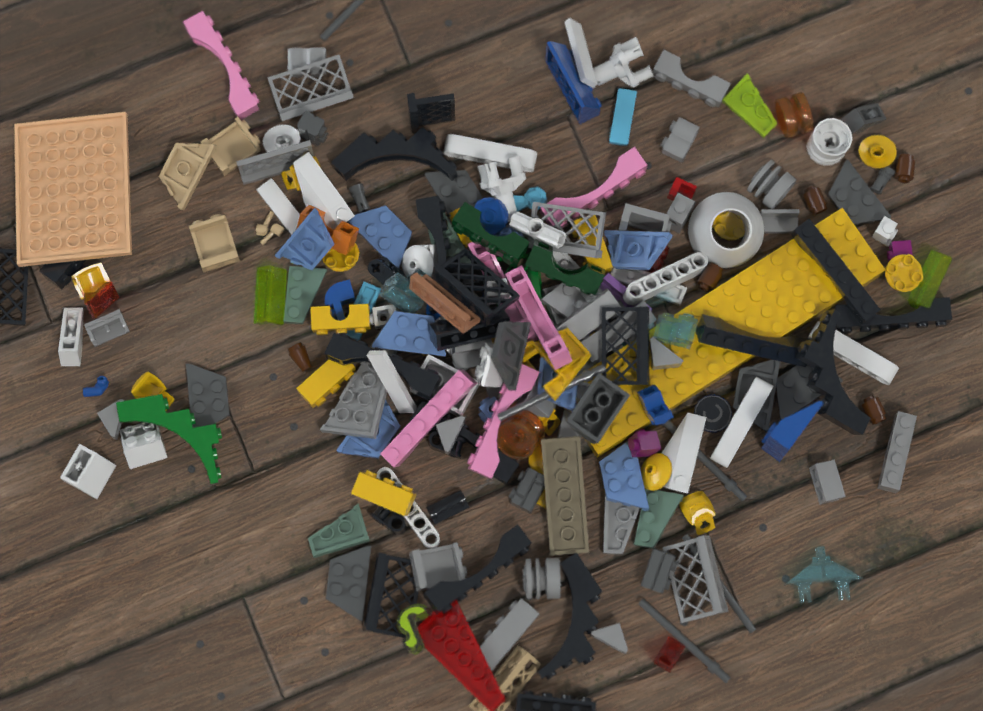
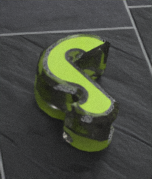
[397,604,432,654]

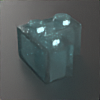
[379,269,430,314]
[653,313,698,349]

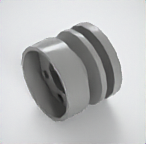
[747,160,797,209]
[523,558,560,600]

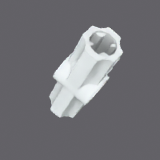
[509,212,567,249]

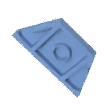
[347,206,412,268]
[275,208,335,270]
[604,230,673,270]
[372,311,446,356]
[537,357,579,411]
[336,400,401,459]
[599,441,649,511]

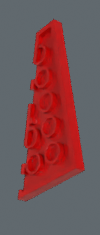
[415,601,506,711]

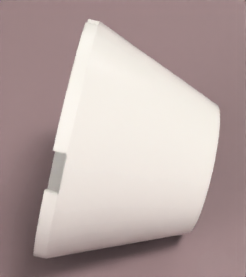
[688,192,764,268]

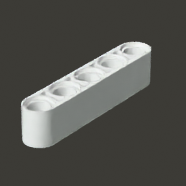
[443,134,537,172]
[623,252,708,305]
[808,321,899,385]
[710,376,773,468]
[377,467,440,549]

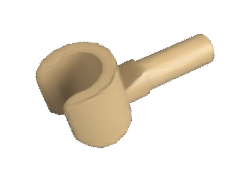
[256,211,274,236]
[260,224,284,245]

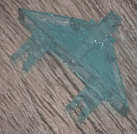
[784,546,863,604]

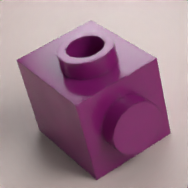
[887,240,913,262]
[628,429,661,457]

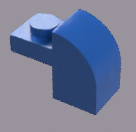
[325,279,355,321]
[637,384,673,425]

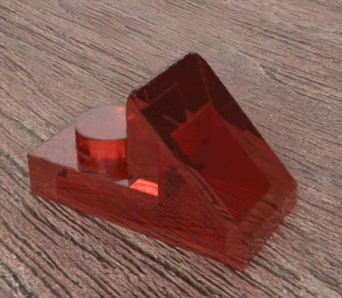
[84,282,120,319]
[653,636,686,673]

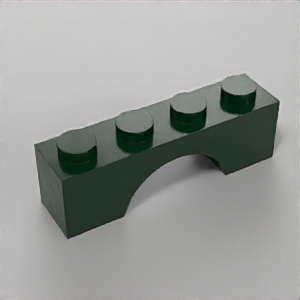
[451,202,530,266]
[525,239,605,295]

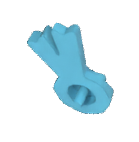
[513,187,547,212]

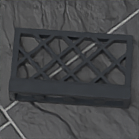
[407,93,455,134]
[432,248,520,327]
[0,249,29,326]
[602,307,649,385]
[363,553,419,639]

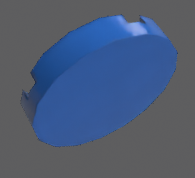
[474,197,509,235]

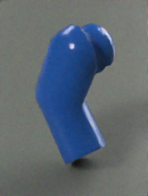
[83,376,109,397]

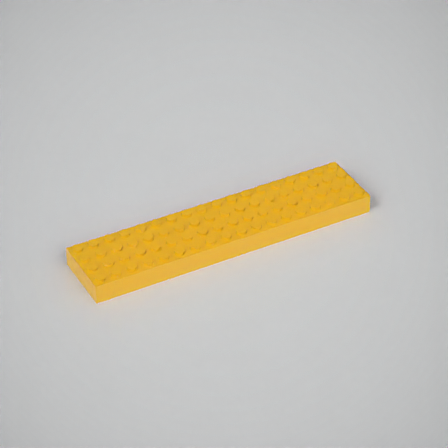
[564,208,885,458]

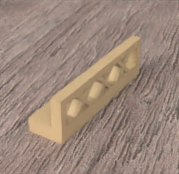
[469,645,541,711]

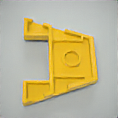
[522,328,591,401]

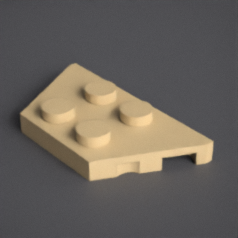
[159,143,217,210]

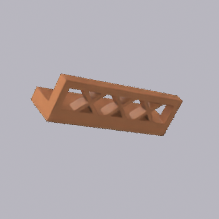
[409,272,480,334]

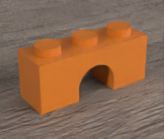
[296,205,359,255]

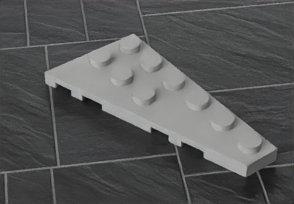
[320,327,397,439]

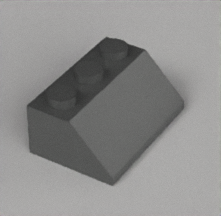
[566,373,630,444]

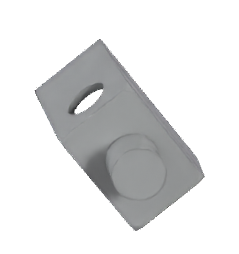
[666,193,697,234]

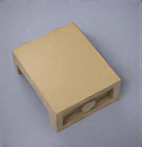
[201,117,261,176]
[189,214,240,272]

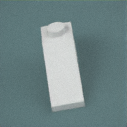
[58,308,83,366]

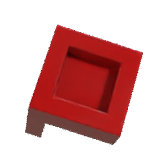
[667,177,697,201]

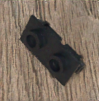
[426,490,470,525]

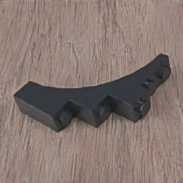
[331,127,458,181]
[796,310,870,435]
[537,553,602,680]

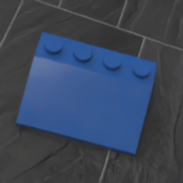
[545,41,601,125]
[761,401,823,462]

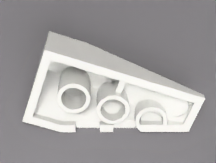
[293,152,355,229]
[661,413,706,493]

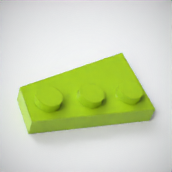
[722,73,777,138]

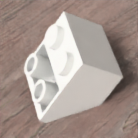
[475,342,503,387]
[120,422,167,469]
[60,444,116,499]

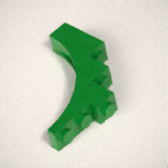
[116,394,222,484]

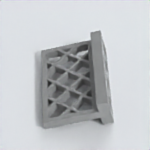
[268,55,354,121]
[236,140,314,185]
[526,202,606,258]
[663,535,729,623]

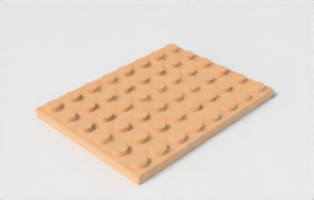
[14,112,132,267]

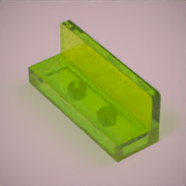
[908,250,952,309]
[254,265,287,325]

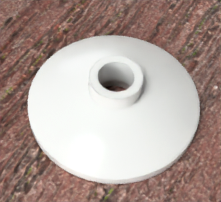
[263,125,300,152]
[402,245,435,280]

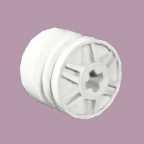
[807,118,852,166]

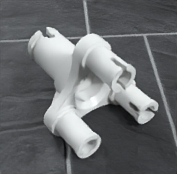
[592,37,654,88]
[477,156,526,221]

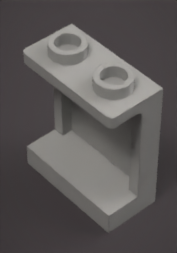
[618,203,672,232]
[409,542,467,592]

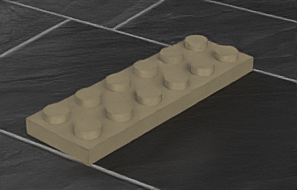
[541,436,589,556]

